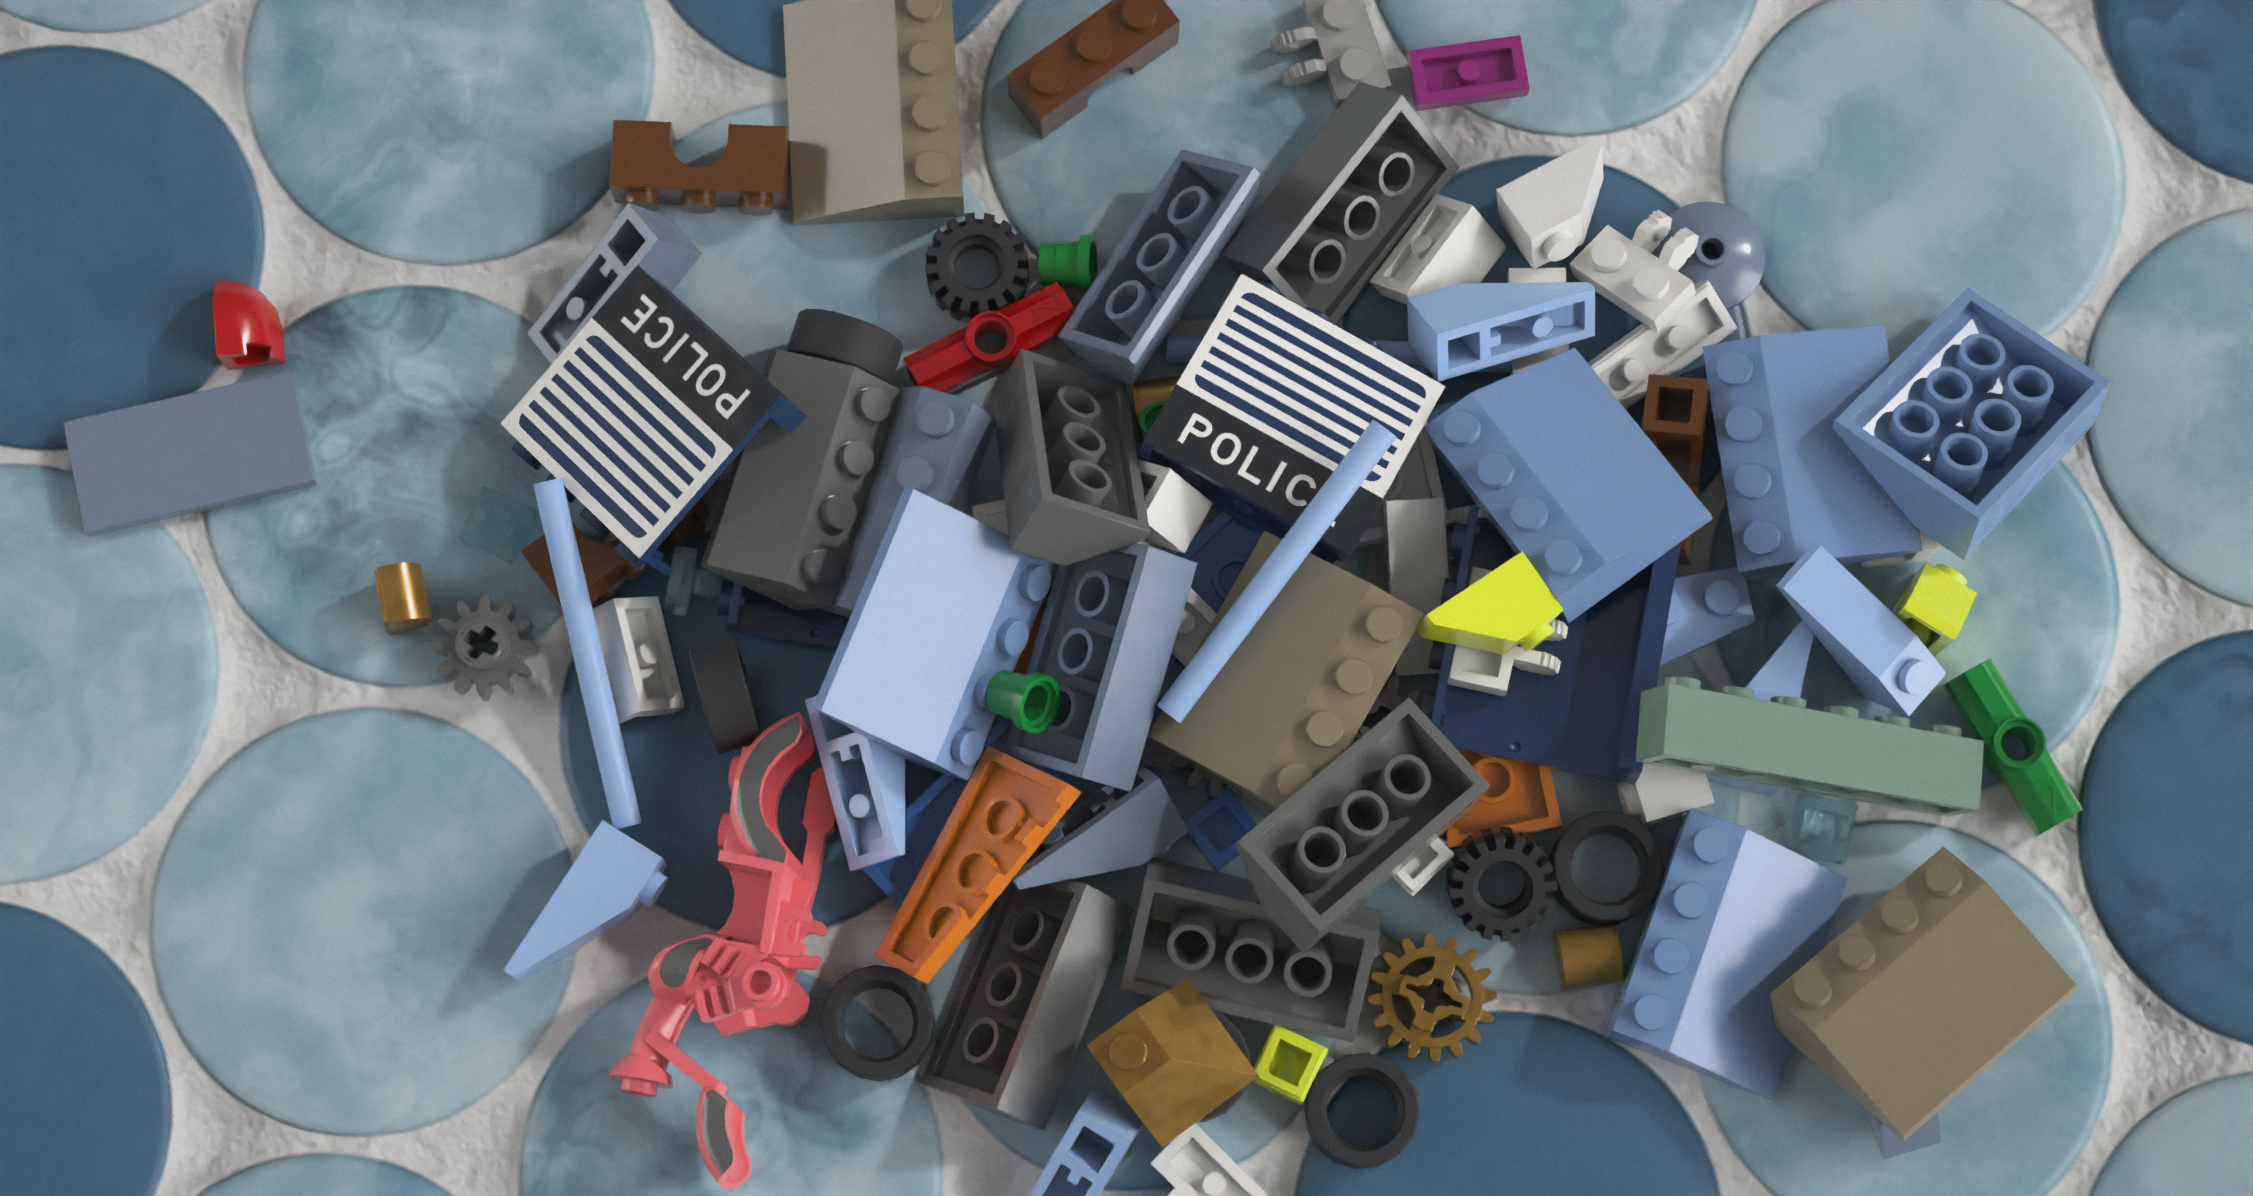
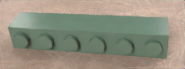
[1635,677,1984,817]

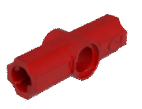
[903,282,1074,394]

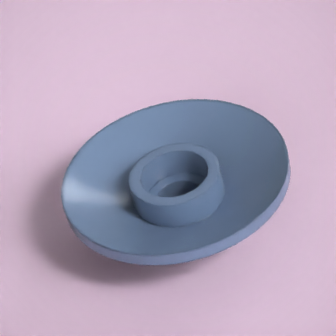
[1651,202,1765,310]

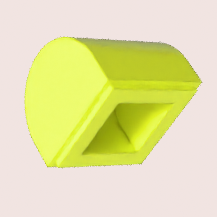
[1253,1025,1330,1105]

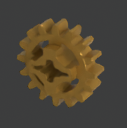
[1366,933,1497,1064]

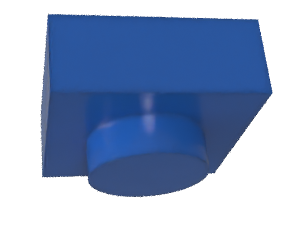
[1184,788,1256,872]

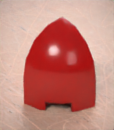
[213,279,286,370]

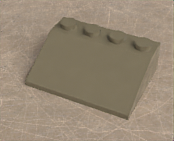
[783,0,965,226]
[1147,531,1424,809]
[1770,846,2077,1142]

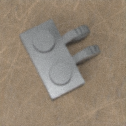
[1270,0,1392,108]

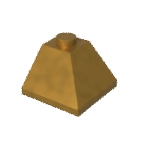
[1086,978,1259,1147]

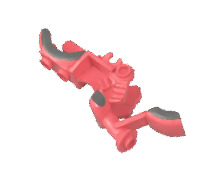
[608,712,837,1191]

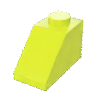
[1416,551,1564,655]
[1892,562,1977,657]

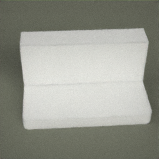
[1370,194,1505,304]
[593,596,685,724]

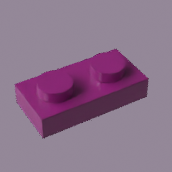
[1407,35,1530,111]

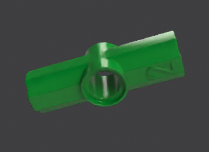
[1944,658,2083,837]

